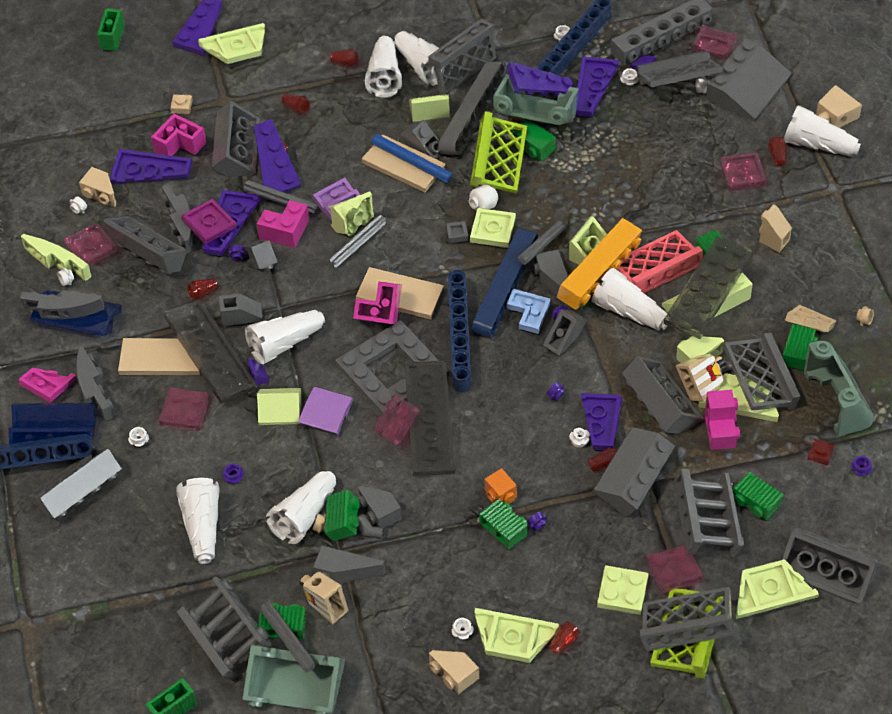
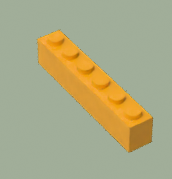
[556,218,642,310]

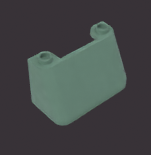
[493,74,579,125]
[804,341,874,437]
[242,645,345,714]

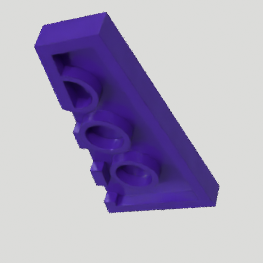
[172,0,223,56]
[576,57,619,117]
[506,62,574,96]
[203,190,260,256]

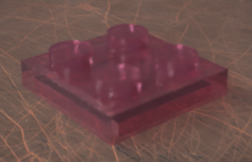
[720,152,767,191]
[63,222,117,266]
[159,388,210,431]
[646,545,703,593]

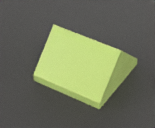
[409,94,450,122]
[569,216,607,265]
[257,388,301,425]

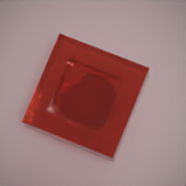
[807,439,835,466]

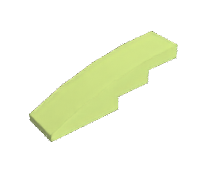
[21,234,91,281]

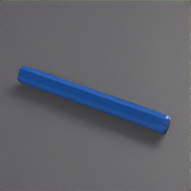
[372,134,452,183]

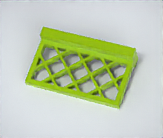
[470,111,527,193]
[650,588,723,679]

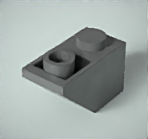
[401,120,441,159]
[219,294,263,326]
[357,486,402,528]

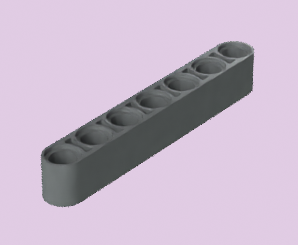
[439,61,508,155]

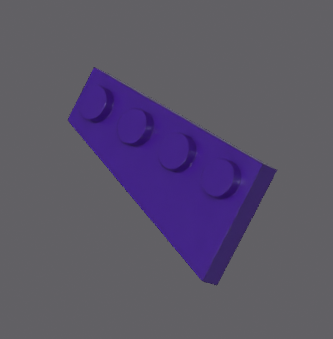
[254,119,301,200]
[110,149,193,184]

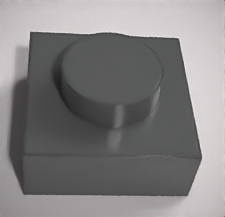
[446,221,468,243]

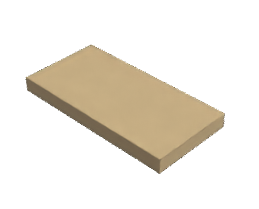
[362,135,446,193]
[356,267,444,320]
[118,338,204,375]

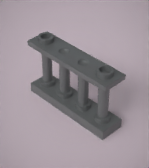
[674,469,744,557]
[177,576,272,681]

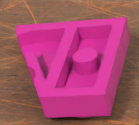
[19,368,76,403]

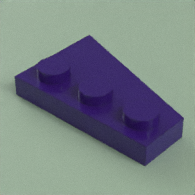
[581,393,622,451]

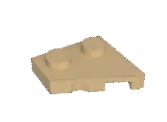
[785,305,836,332]

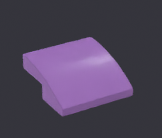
[313,178,360,220]
[298,387,353,435]

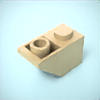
[79,167,116,207]
[759,204,792,252]
[429,650,479,694]

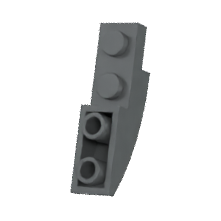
[161,184,194,253]
[20,290,105,319]
[77,347,114,422]

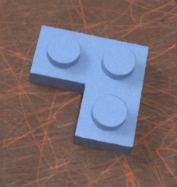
[507,289,551,334]

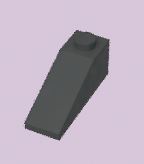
[533,250,570,307]
[313,546,385,583]

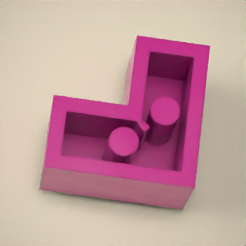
[151,113,206,156]
[257,200,310,248]
[353,281,402,324]
[704,390,740,450]

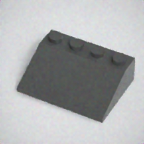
[706,39,792,121]

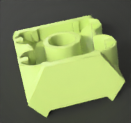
[329,192,374,236]

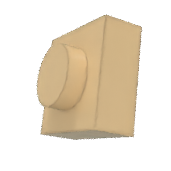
[171,95,193,114]

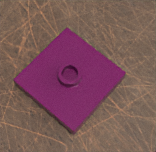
[181,199,237,244]

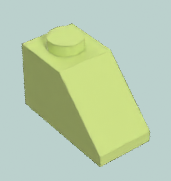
[676,336,724,363]

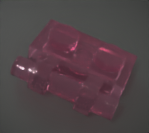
[373,394,420,446]

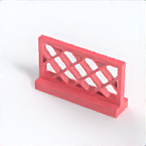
[617,230,703,293]

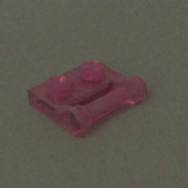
[693,25,738,58]

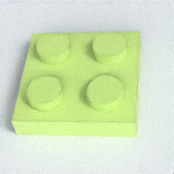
[470,208,516,248]
[597,566,648,615]

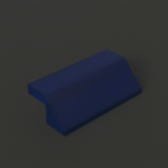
[30,290,122,336]
[8,403,96,448]

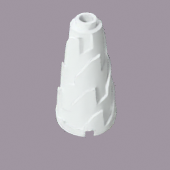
[395,31,453,86]
[365,36,402,97]
[784,105,861,157]
[592,268,670,331]
[245,310,325,364]
[266,471,336,544]
[176,478,220,564]

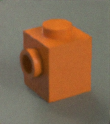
[484,468,517,504]

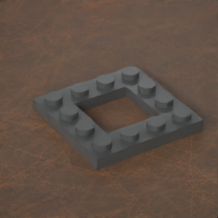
[335,320,449,417]

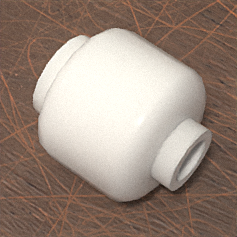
[469,185,498,211]

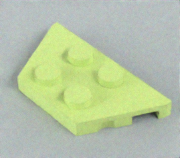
[198,23,265,64]
[698,373,779,422]
[736,560,819,619]
[475,608,559,663]

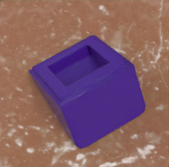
[630,55,657,72]
[247,358,269,386]

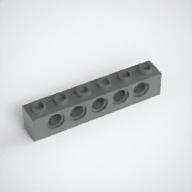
[611,0,713,66]

